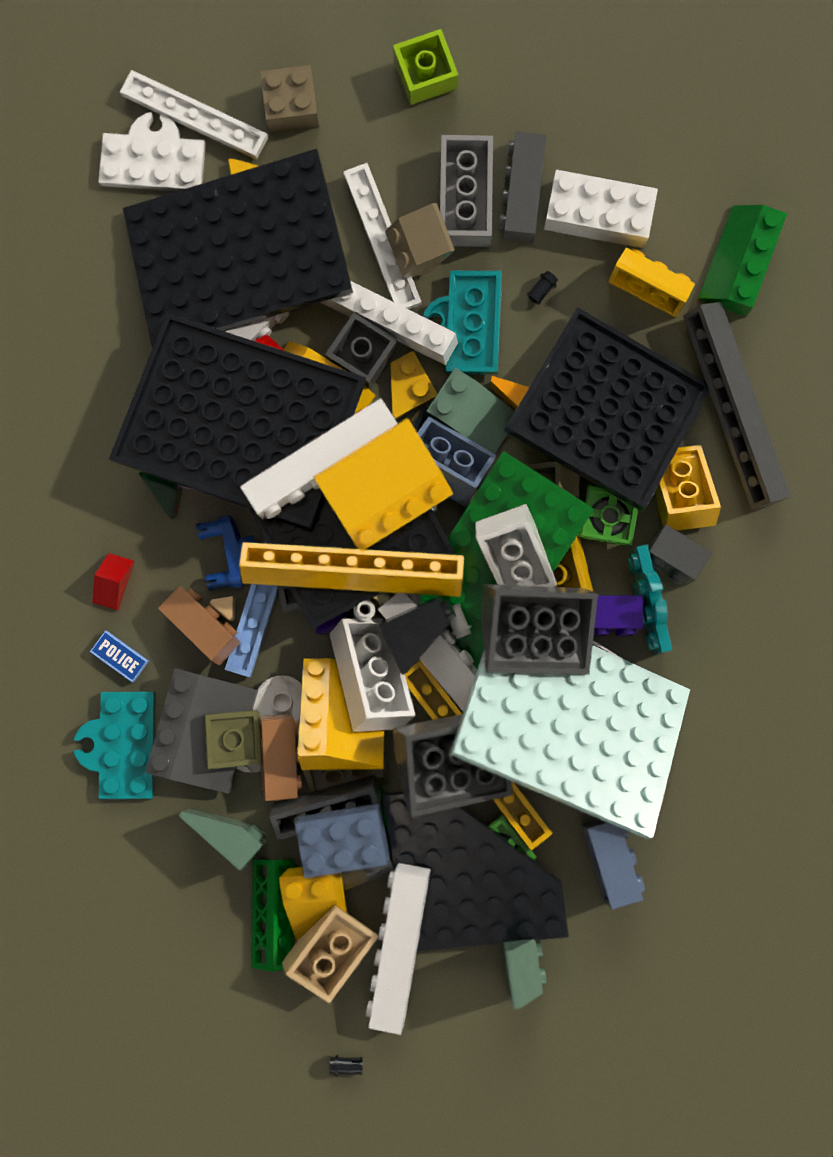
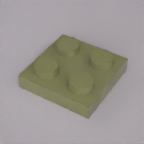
[203,710,261,769]

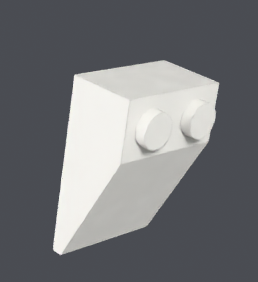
[476,504,557,587]

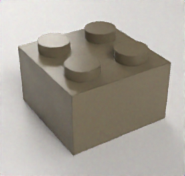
[260,65,319,133]

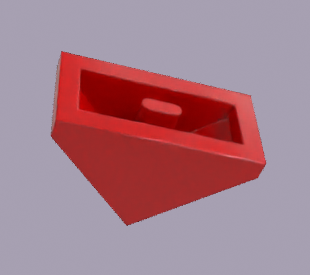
[92,553,135,610]

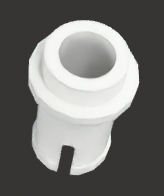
[353,600,375,621]
[450,603,472,639]

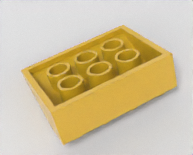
[313,418,453,550]
[298,658,384,770]

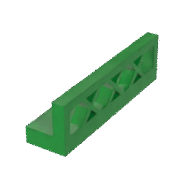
[251,858,294,972]

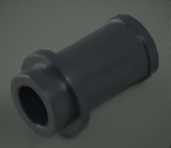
[526,271,558,305]
[330,1054,363,1077]

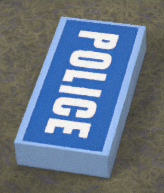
[90,630,149,683]

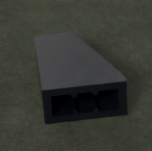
[379,595,454,675]

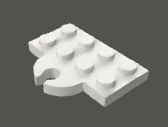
[99,112,206,191]

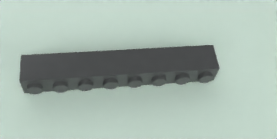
[683,302,791,510]

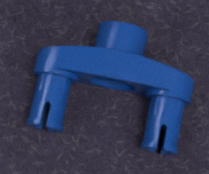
[196,515,255,591]

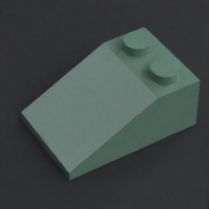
[427,368,515,454]
[179,808,268,870]
[502,939,547,1009]

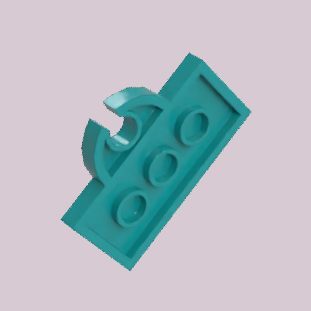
[423,271,502,374]
[627,545,672,655]
[74,692,156,799]

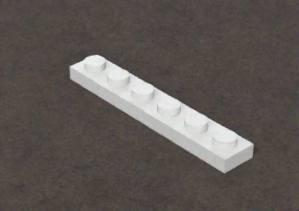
[120,70,268,160]
[343,163,422,310]

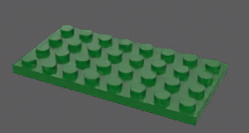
[420,451,594,670]

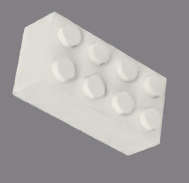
[544,170,658,248]
[330,618,415,732]

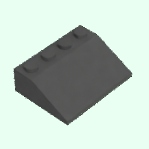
[481,584,598,674]
[145,668,258,794]
[393,714,512,817]

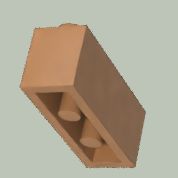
[158,586,241,666]
[259,714,302,801]

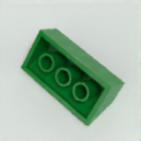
[698,205,788,317]

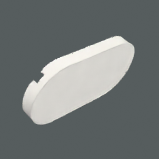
[237,676,302,772]

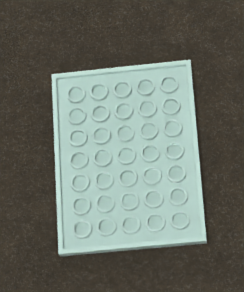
[450,646,690,839]

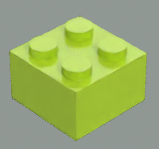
[393,29,459,105]

